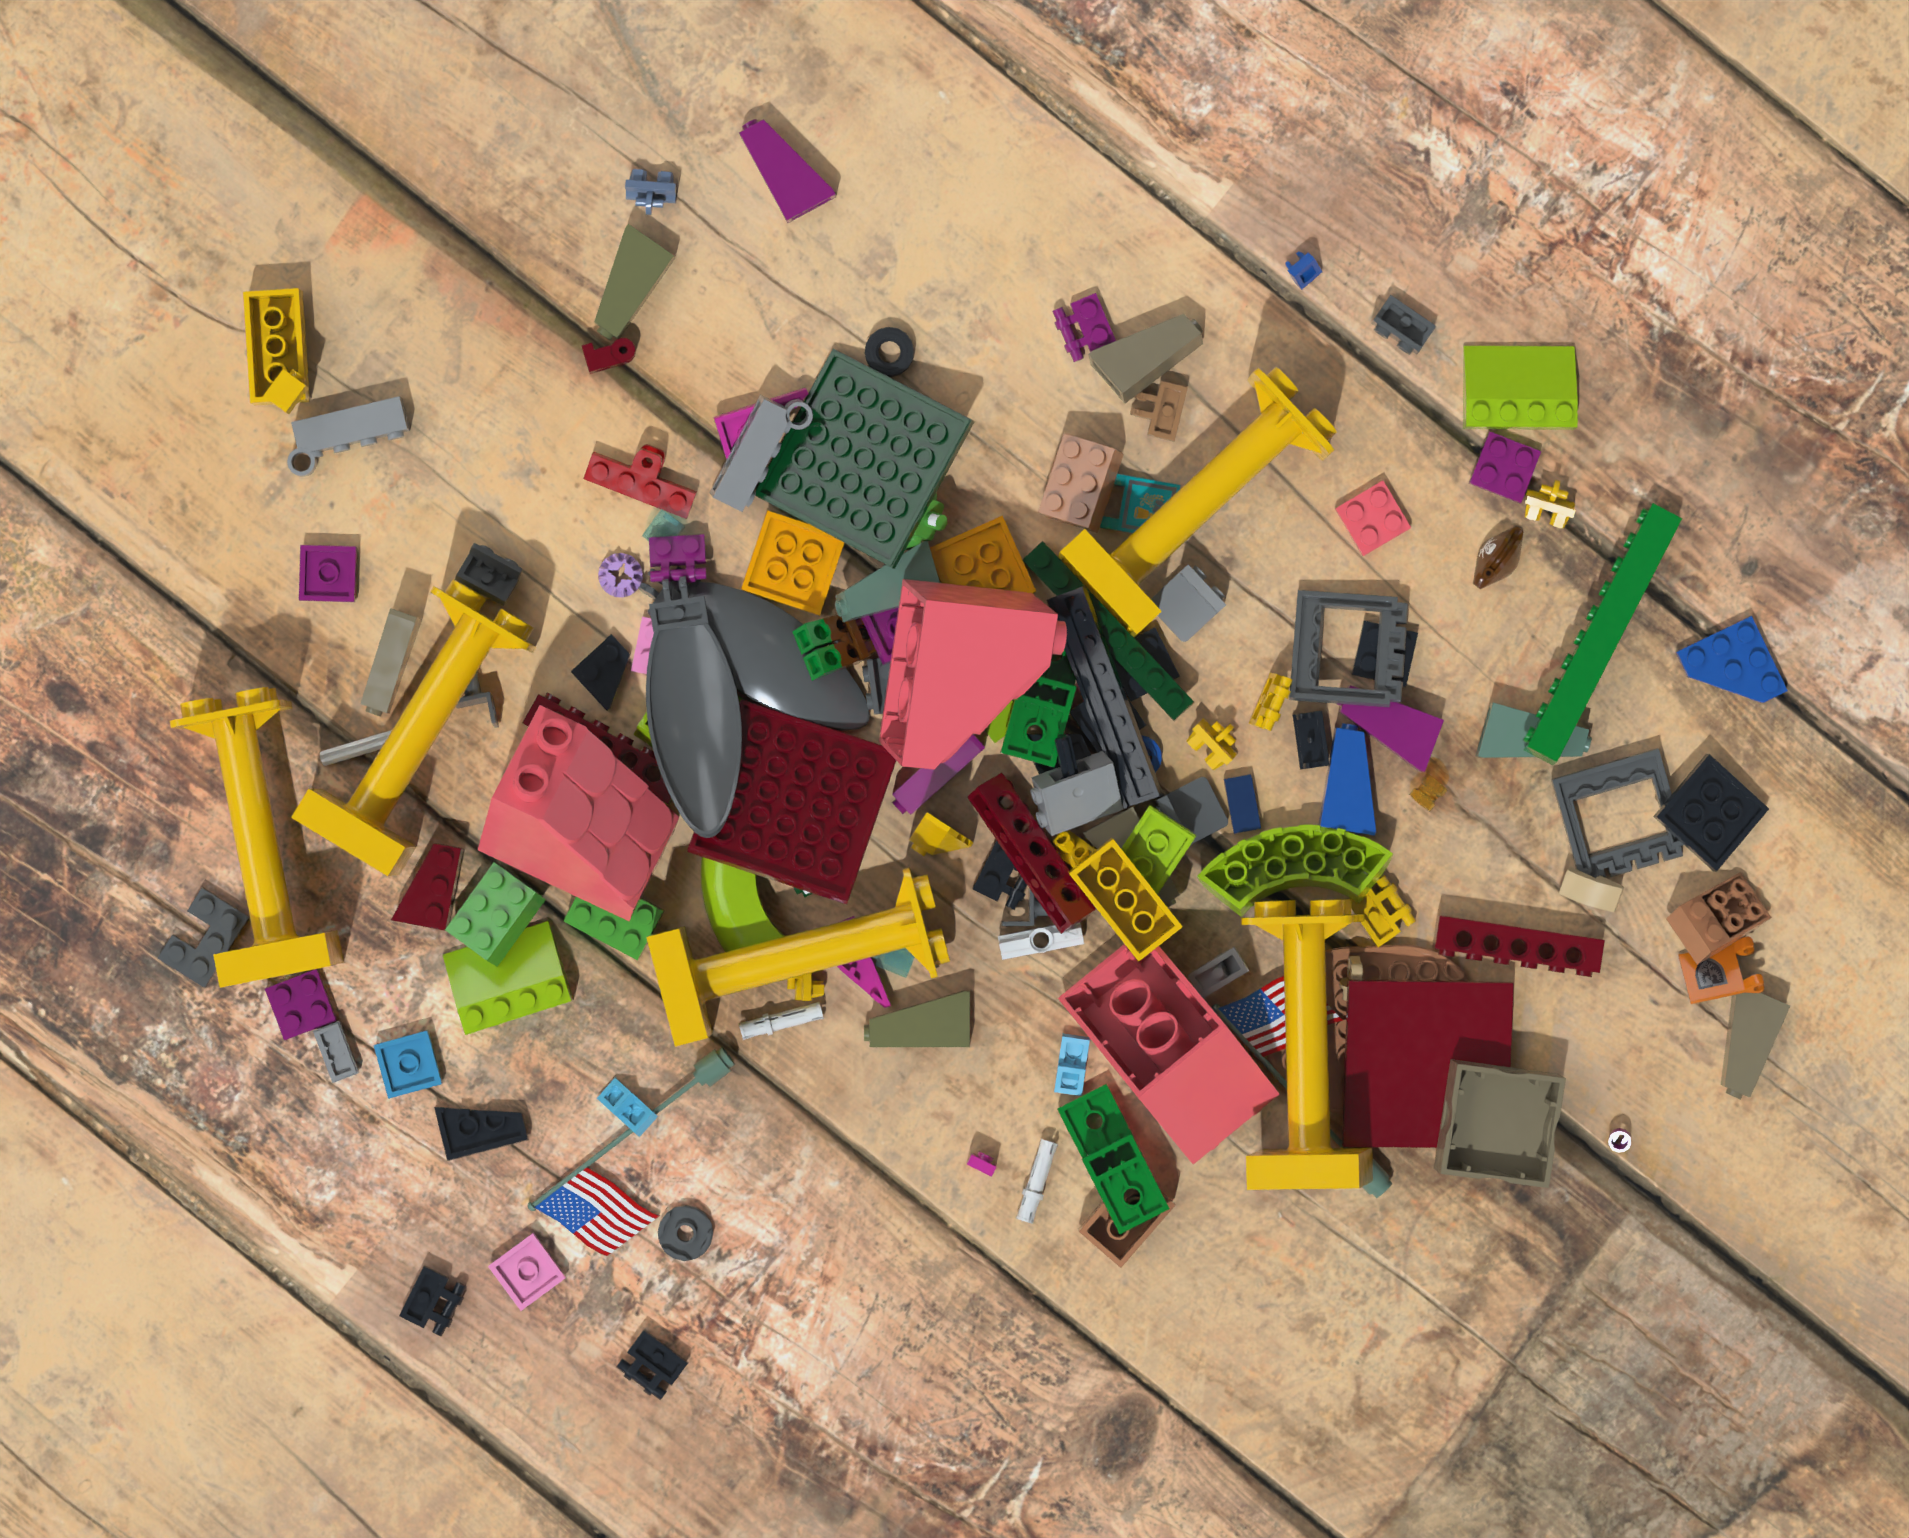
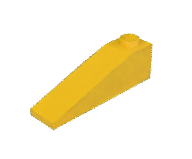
[909,812,974,857]

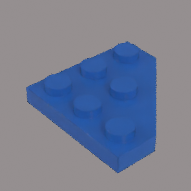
[1675,616,1788,703]

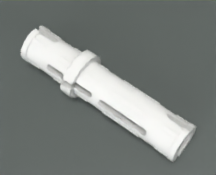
[739,1002,824,1040]
[1016,1139,1058,1224]

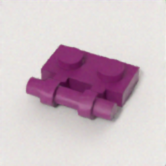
[1052,293,1116,362]
[649,534,706,583]

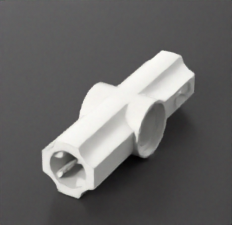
[998,923,1084,960]

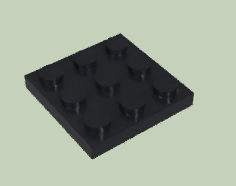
[1653,754,1769,872]

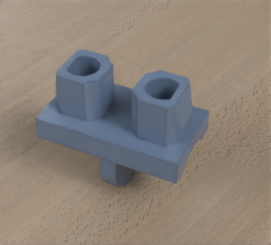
[625,169,676,215]

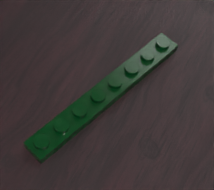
[1023,541,1194,721]

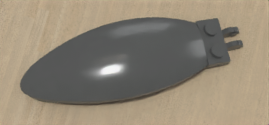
[638,566,870,731]
[646,576,742,838]

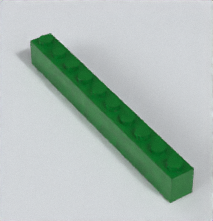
[1523,503,1683,765]

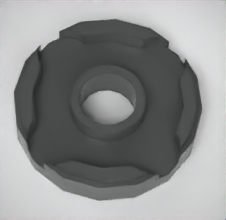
[658,1205,713,1261]

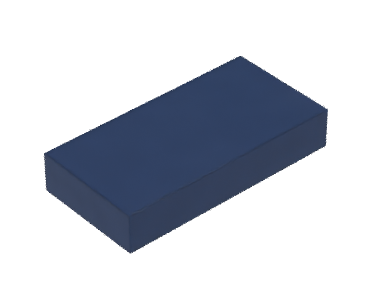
[1223,774,1261,834]

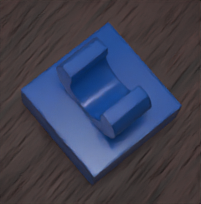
[1285,251,1322,290]

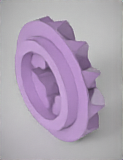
[598,553,643,597]

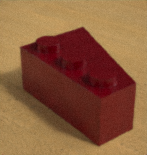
[391,843,464,931]

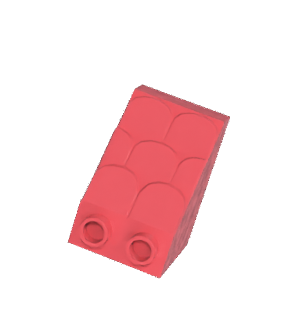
[879,579,1067,770]
[478,705,679,921]
[1058,944,1279,1165]

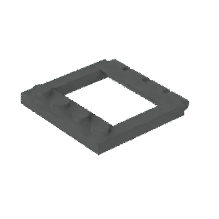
[1289,590,1408,707]
[1551,748,1684,878]

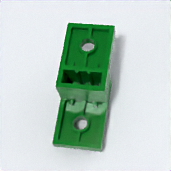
[1000,649,1076,767]
[1057,1084,1170,1234]

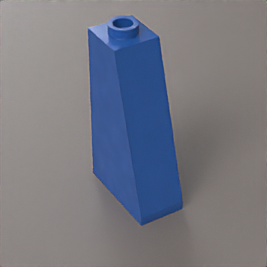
[1318,723,1376,836]

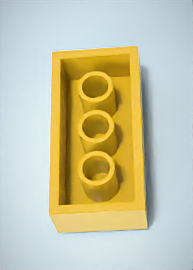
[243,288,310,406]
[1068,838,1183,961]

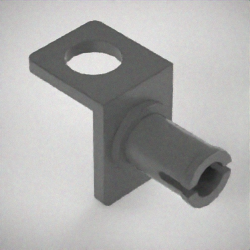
[456,671,499,728]
[1001,888,1048,926]

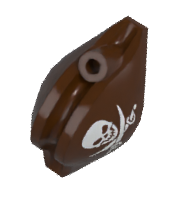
[1473,526,1524,589]

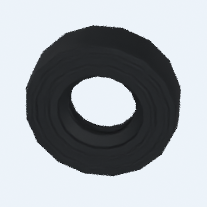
[864,327,914,377]

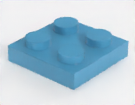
[374,1030,443,1099]

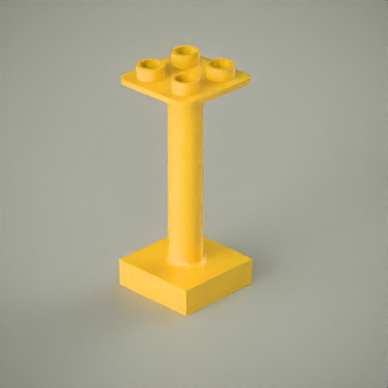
[1058,367,1337,637]
[291,580,537,876]
[170,687,344,988]
[646,867,950,1047]
[1241,899,1373,1190]

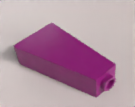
[739,119,836,224]
[1337,685,1444,772]
[892,734,985,815]

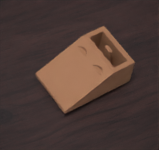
[1666,872,1772,965]

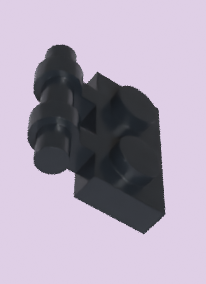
[973,840,1027,910]
[399,1266,467,1336]
[616,1329,689,1400]

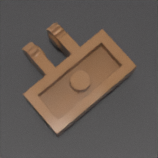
[1130,381,1188,442]

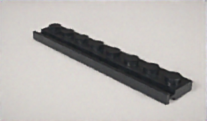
[1046,585,1163,808]

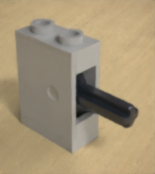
[1030,734,1123,836]

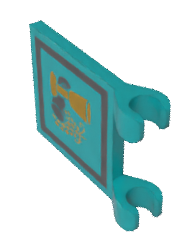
[1099,473,1181,533]

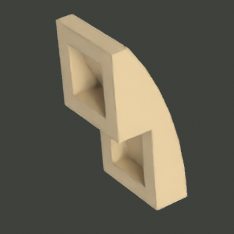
[1559,867,1624,912]

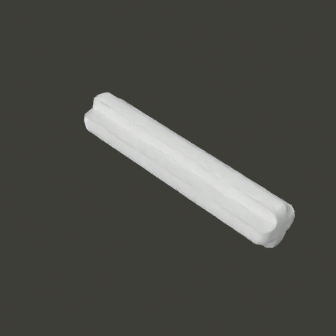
[320,730,392,766]

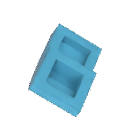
[1054,1033,1090,1096]
[597,1078,658,1137]

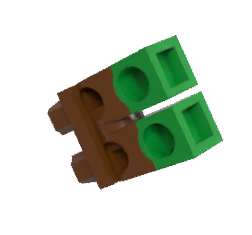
[792,615,876,681]

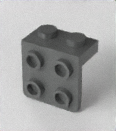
[1155,777,1228,846]

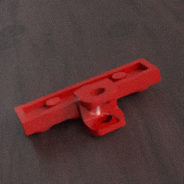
[583,444,697,519]

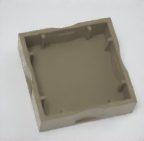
[1434,1059,1566,1188]

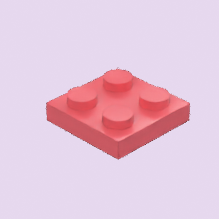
[1335,481,1411,556]

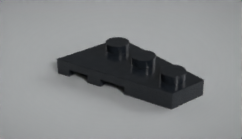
[434,1107,529,1161]

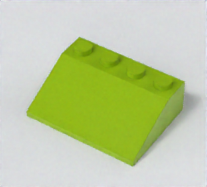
[1463,346,1578,430]
[443,921,574,1035]

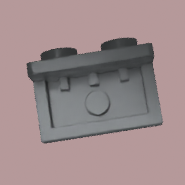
[1371,295,1436,355]
[455,543,522,606]

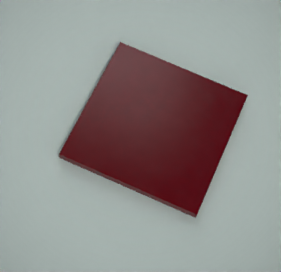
[687,699,896,905]
[1342,980,1514,1148]

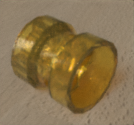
[1409,773,1448,812]

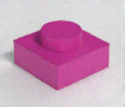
[967,1151,997,1177]

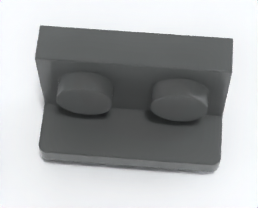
[862,658,890,715]

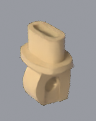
[1339,956,1364,1001]

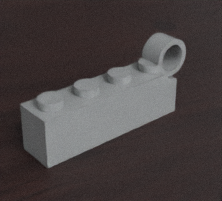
[709,394,813,512]
[287,396,410,477]

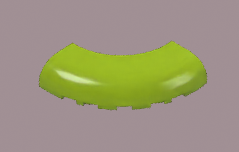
[1197,824,1393,917]
[701,857,785,952]

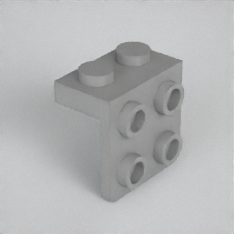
[1151,564,1226,642]

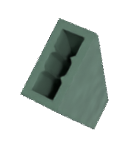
[835,541,940,622]
[1475,703,1592,758]

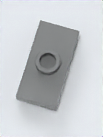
[313,1021,359,1083]

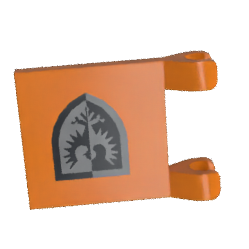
[1678,937,1764,1004]

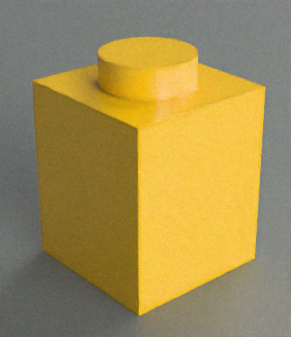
[263,369,309,414]

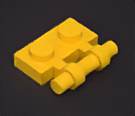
[1248,673,1293,731]
[1350,875,1416,947]

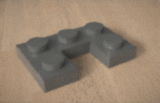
[158,888,250,988]

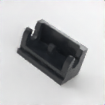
[1292,711,1330,770]

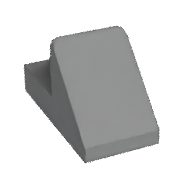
[1187,947,1249,998]

